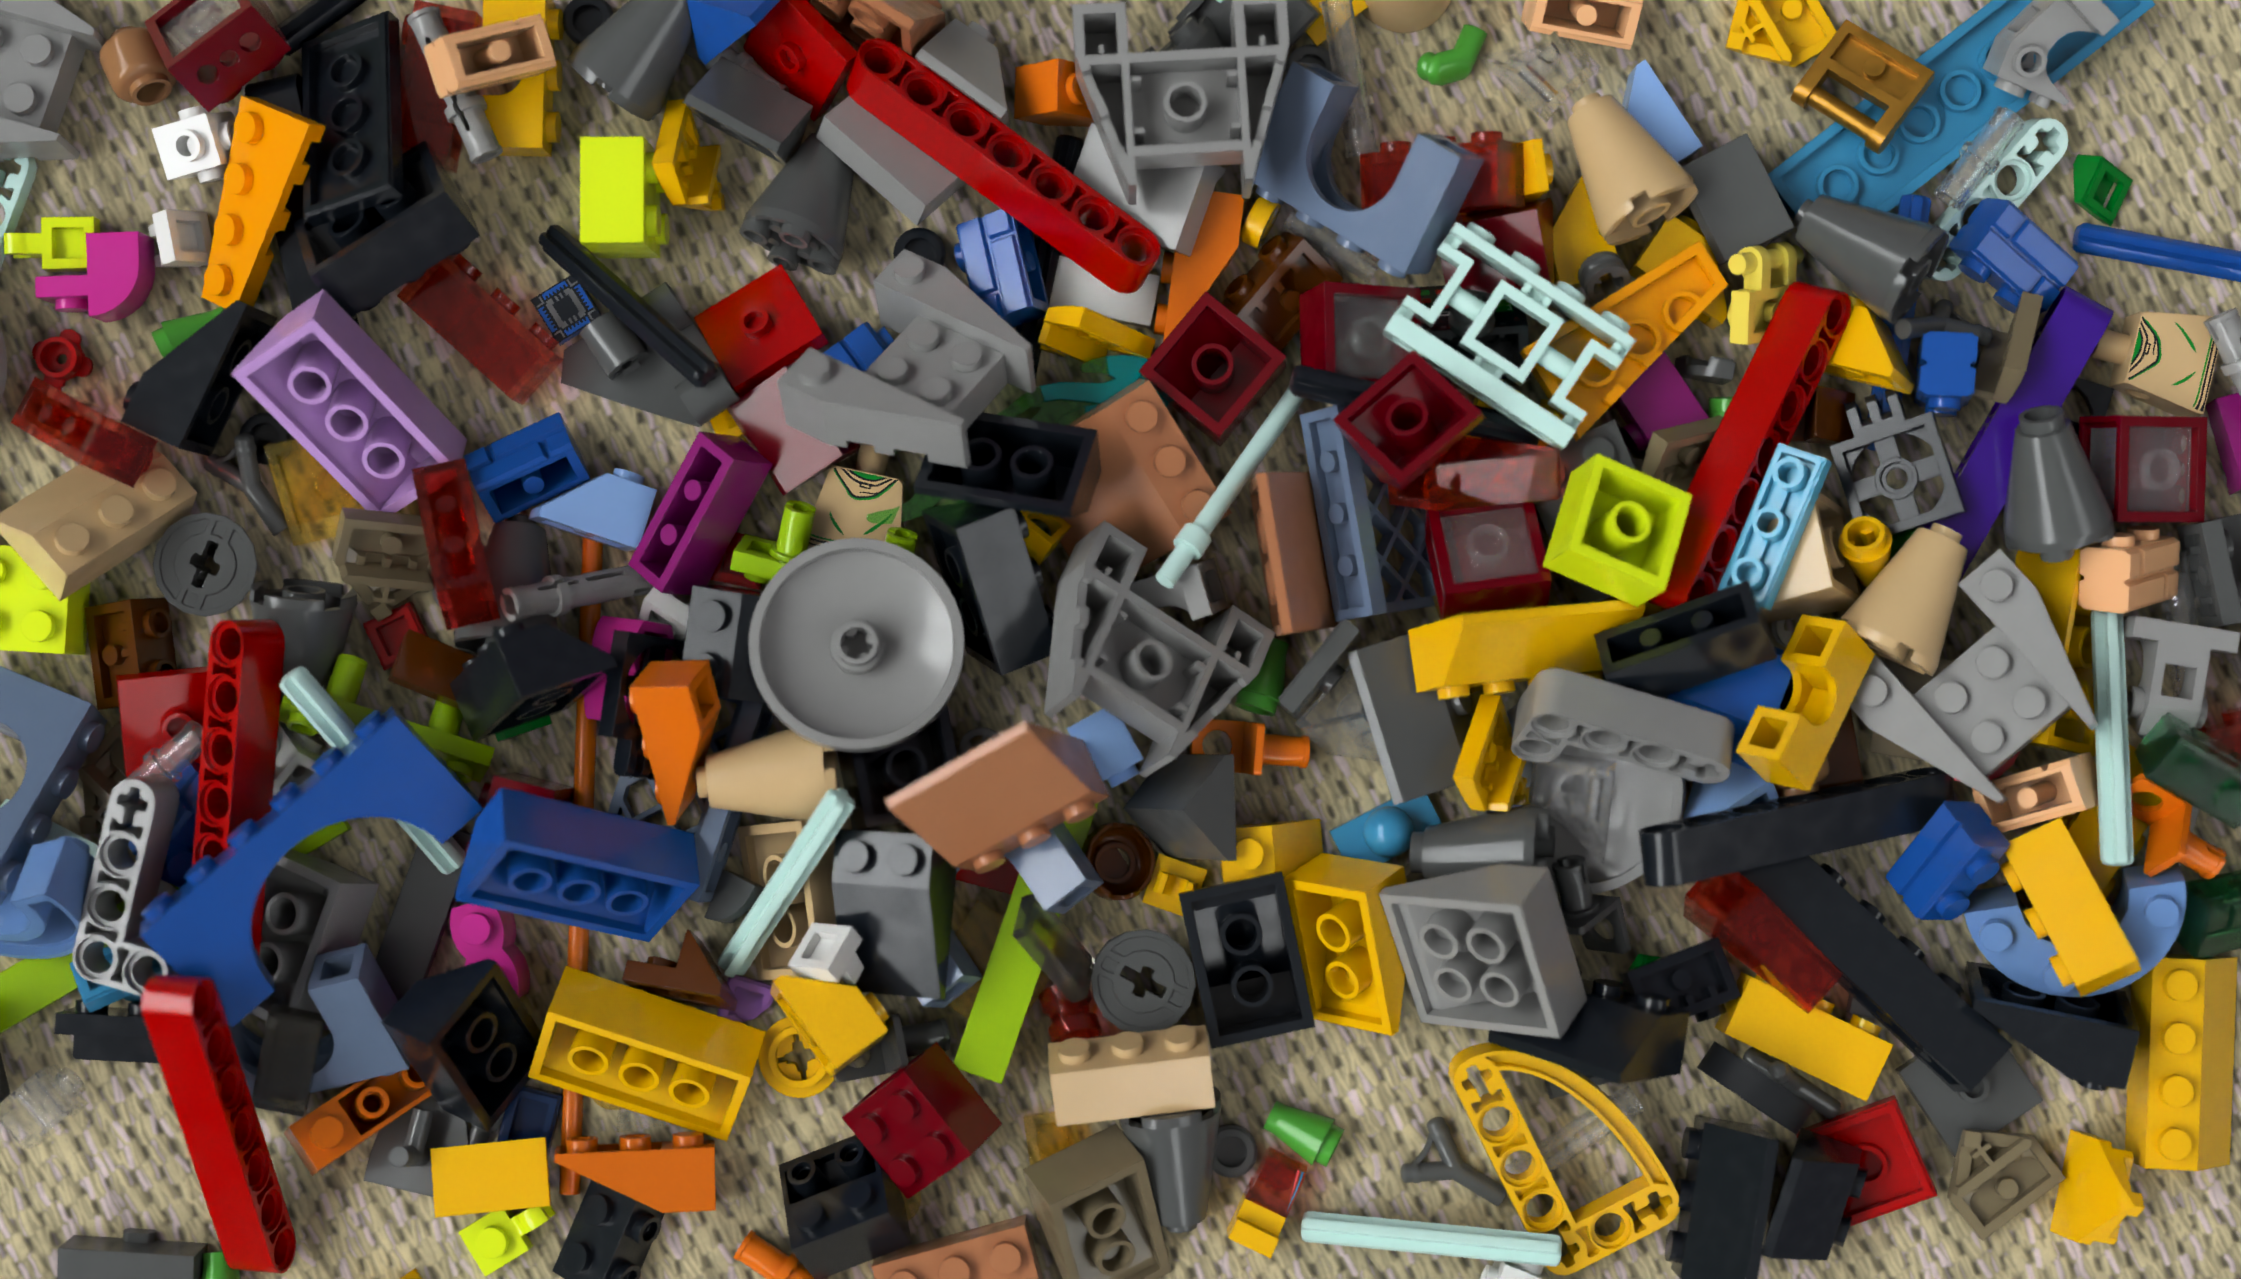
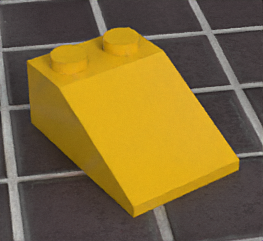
[1284,853,1407,1036]

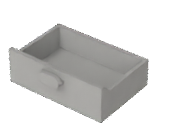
[816,96,967,226]
[1074,122,1226,257]

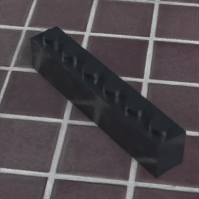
[1723,856,2012,1092]

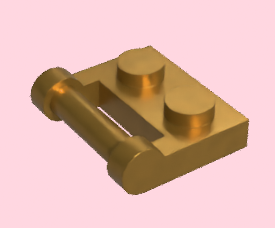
[1791,19,1935,154]

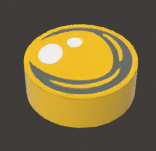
[1240,196,1281,250]

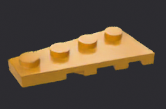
[201,96,326,309]
[1520,241,1728,441]

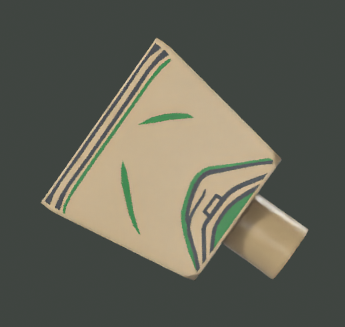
[2090,311,2218,417]
[808,443,906,547]

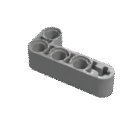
[1511,668,1735,784]
[72,774,180,996]

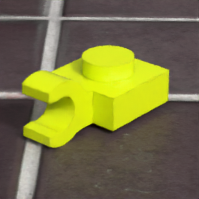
[4,216,100,272]
[458,1206,556,1277]

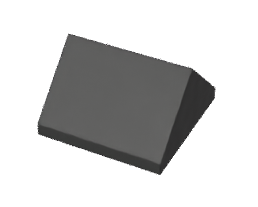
[683,56,813,165]
[1682,133,1794,265]
[1123,754,1237,861]

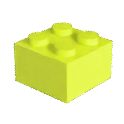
[580,136,670,258]
[1543,453,1693,607]
[0,545,91,655]

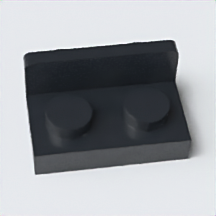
[1619,937,1741,1022]

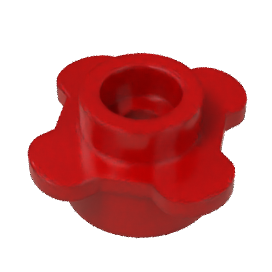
[32,329,93,389]

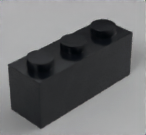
[1594,581,1777,698]

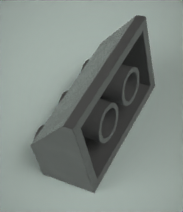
[1347,633,1473,805]

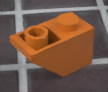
[1014,58,1094,127]

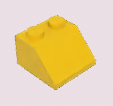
[770,975,889,1078]

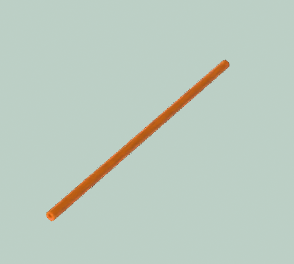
[559,537,603,1195]

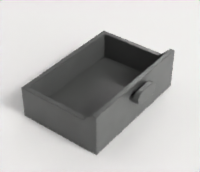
[57,1228,208,1279]

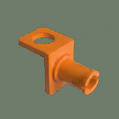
[1190,719,1310,776]
[2131,773,2226,880]

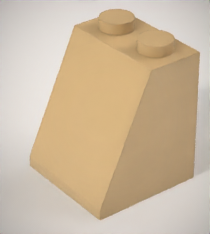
[1761,492,1861,623]

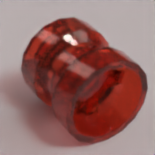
[1038,979,1102,1043]

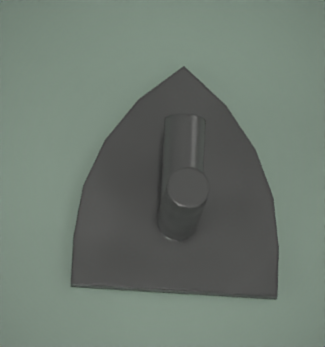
[363,1095,469,1197]

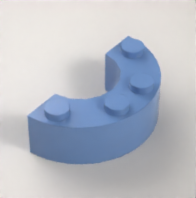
[0,836,95,959]
[1964,862,2186,997]

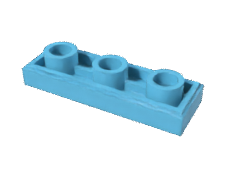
[1717,443,1832,611]

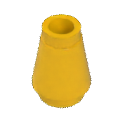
[1838,516,1892,587]

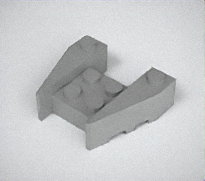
[0,0,106,162]
[1072,0,1290,205]
[777,249,1036,468]
[1044,520,1275,778]
[1850,549,2098,804]

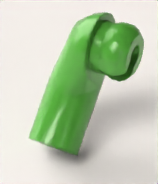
[1416,24,1487,86]

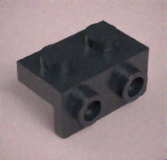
[54,999,159,1063]
[552,1180,665,1279]

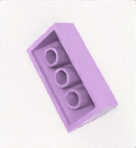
[232,289,467,513]

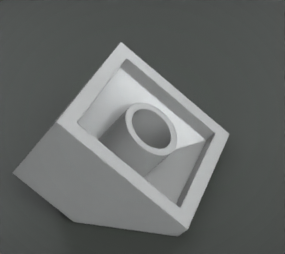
[915,18,1011,129]

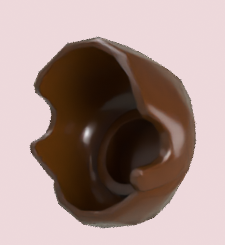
[1082,822,1156,901]

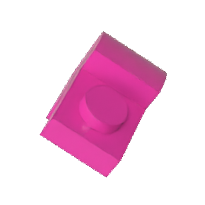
[35,231,155,322]

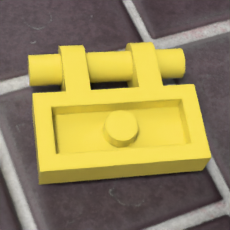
[1727,241,1807,345]

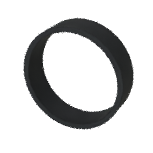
[1697,1042,1814,1135]

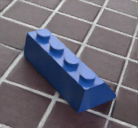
[455,787,700,942]

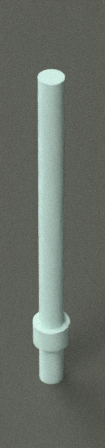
[1155,387,1306,588]

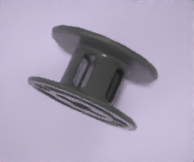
[153,512,258,617]
[1090,929,1196,1033]

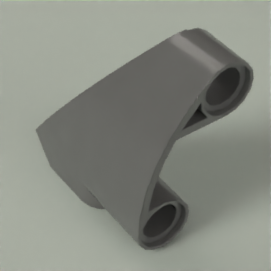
[561,282,741,427]

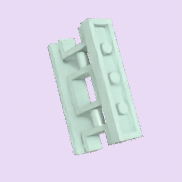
[1382,222,1636,452]

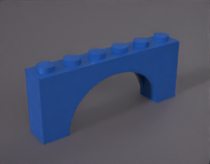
[140,706,483,1028]

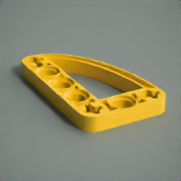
[1448,1042,1680,1276]

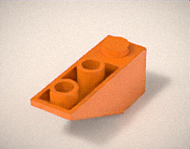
[1154,191,1244,341]
[629,660,721,826]
[284,1064,432,1176]
[554,1131,716,1213]

